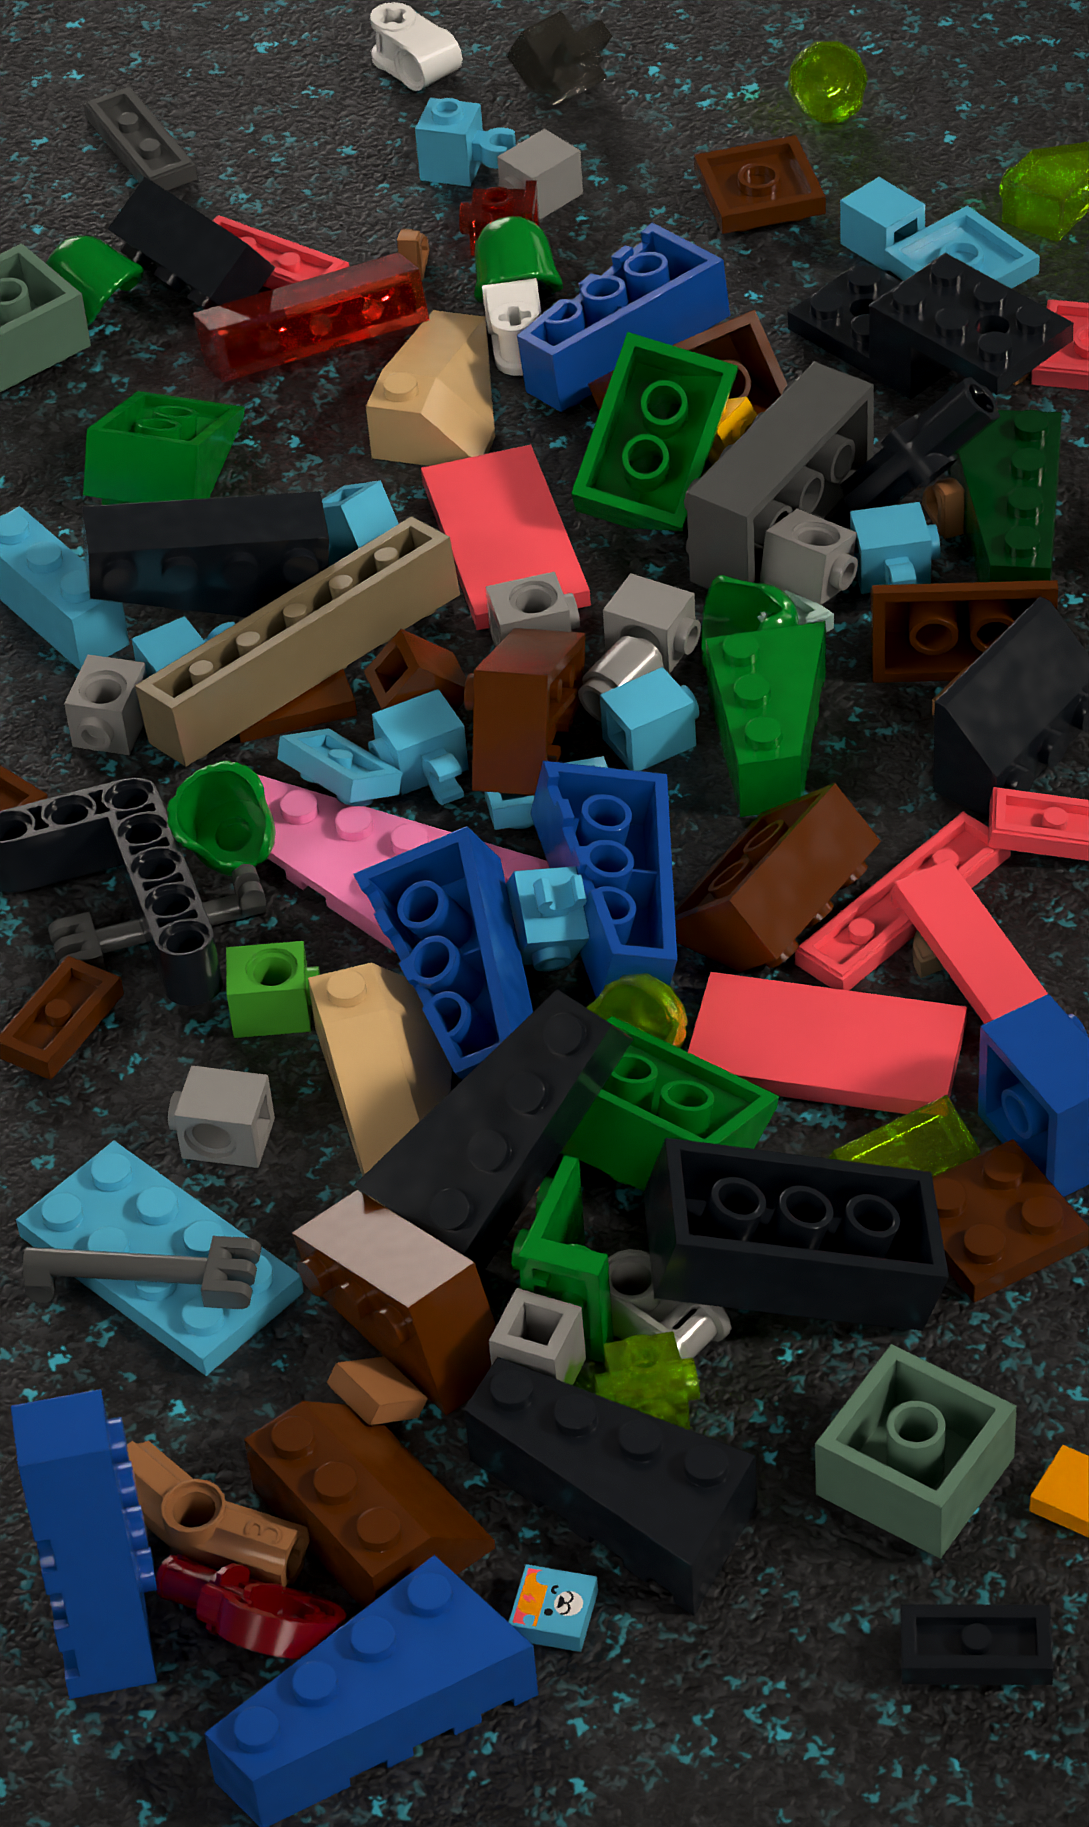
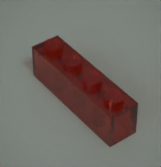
[193,252,430,382]

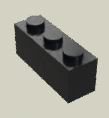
[108,177,276,320]

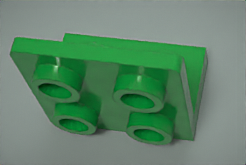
[512,1155,614,1363]

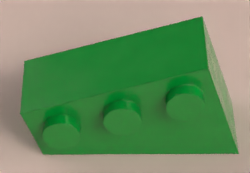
[706,621,826,817]

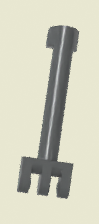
[48,864,267,971]
[23,1236,262,1309]

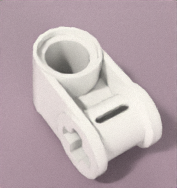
[370,2,462,91]
[482,278,541,376]

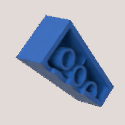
[517,222,730,412]
[530,761,677,1012]
[353,826,533,1080]
[11,1389,157,1699]
[204,1555,539,1827]

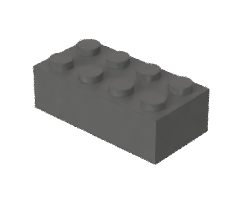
[684,361,874,589]

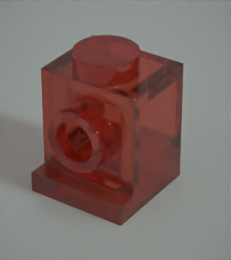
[459,180,540,256]

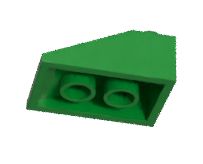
[83,391,245,505]

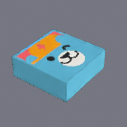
[509,1564,598,1652]

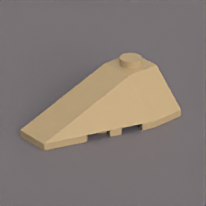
[308,963,452,1212]

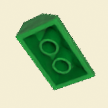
[571,332,738,531]
[561,1016,779,1192]

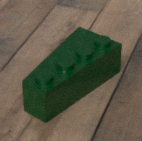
[947,410,1062,582]

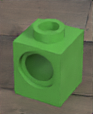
[226,941,320,1038]

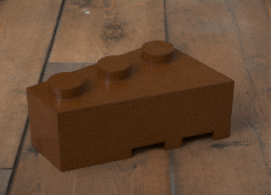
[464,628,585,795]
[292,1190,496,1416]

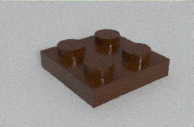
[694,135,826,234]
[932,1139,1089,1303]

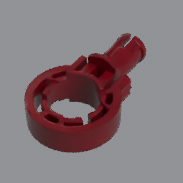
[155,1554,346,1659]

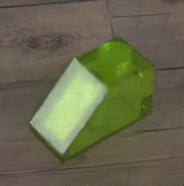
[999,142,1089,242]

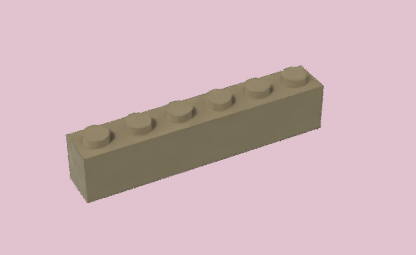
[135,516,460,767]

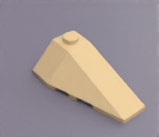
[366,310,495,466]

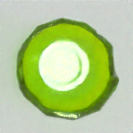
[788,40,868,123]
[586,973,688,1048]

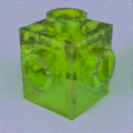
[594,1331,700,1430]

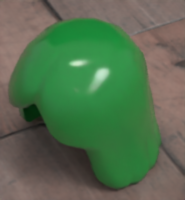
[474,216,563,303]
[46,235,144,327]
[700,575,799,668]
[167,761,276,876]

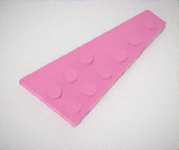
[257,774,549,953]

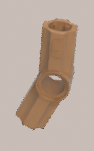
[127,1441,310,1587]

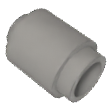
[578,636,664,722]

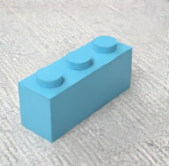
[0,506,130,670]

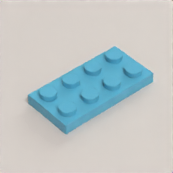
[16,1141,304,1376]

